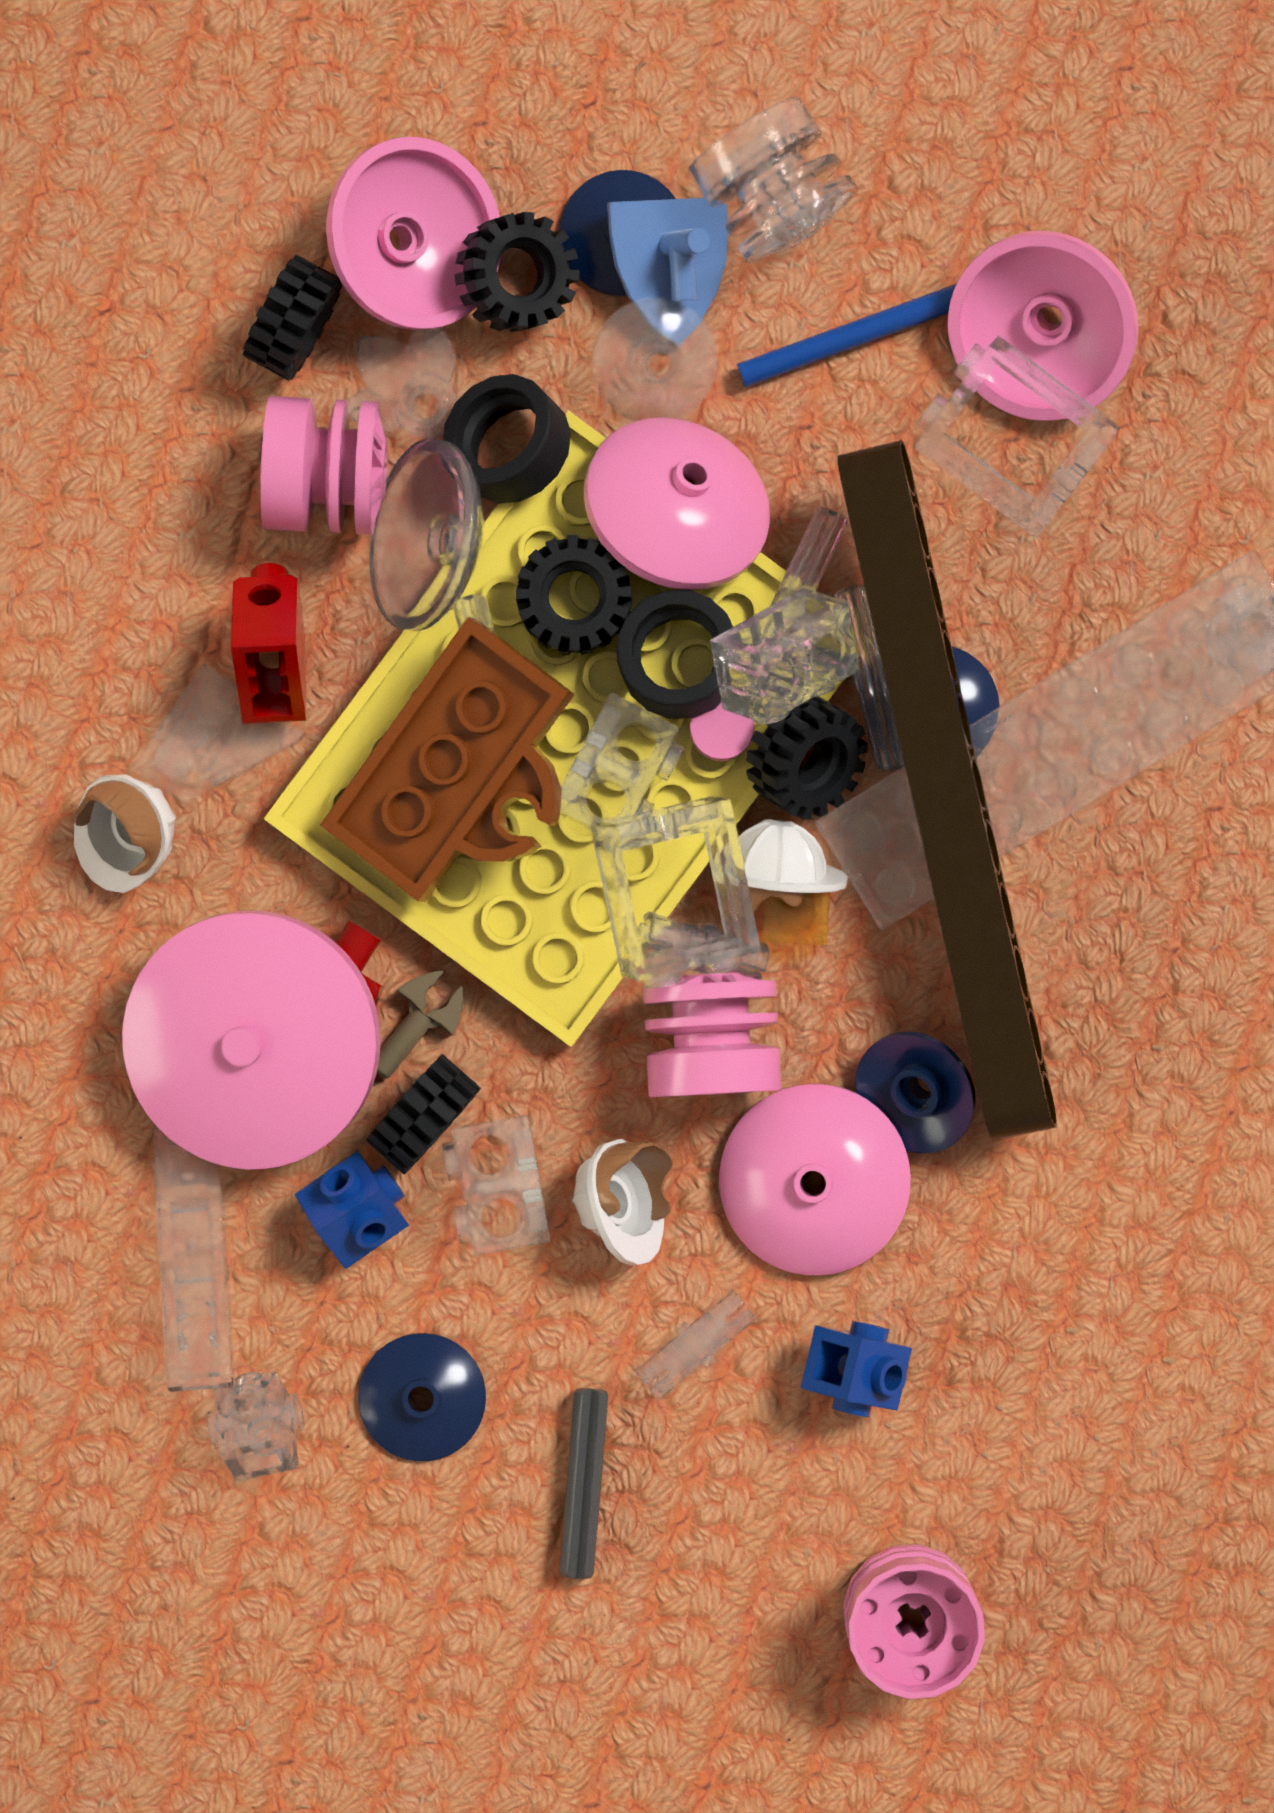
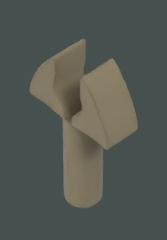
[377,971,464,1078]

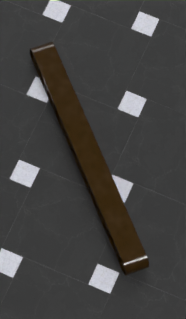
[838,440,1057,1141]

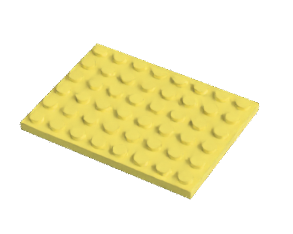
[264,410,875,1048]

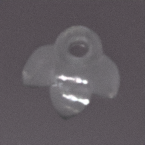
[347,327,457,438]

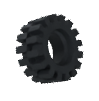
[454,212,580,332]
[243,255,343,381]
[516,535,632,655]
[746,694,868,820]
[366,1054,481,1175]

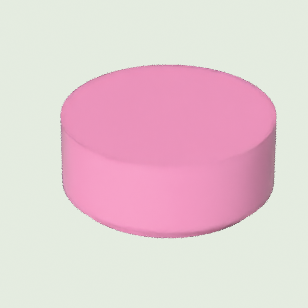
[690,696,754,761]

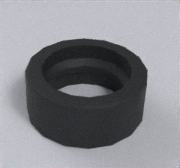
[442,374,571,504]
[617,590,740,719]

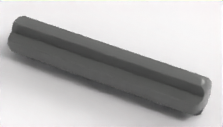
[559,1388,608,1579]

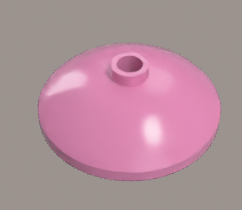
[326,137,501,330]
[948,231,1139,421]
[584,417,770,590]
[719,1084,911,1276]

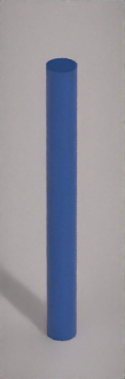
[736,283,957,388]

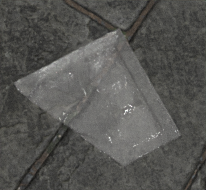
[131,663,306,805]

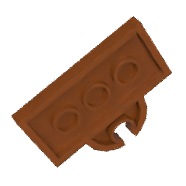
[320,616,575,902]

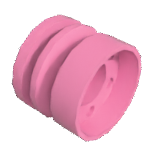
[260,396,388,535]
[643,973,782,1098]
[843,1544,985,1699]

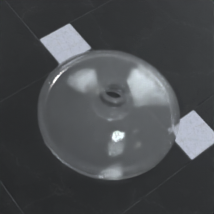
[370,438,484,631]

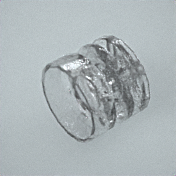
[688,97,858,264]

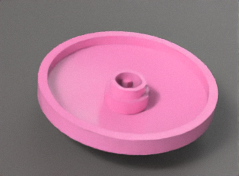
[122,910,381,1169]

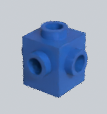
[295,1151,409,1269]
[801,1320,912,1417]

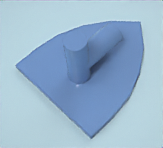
[607,197,728,348]

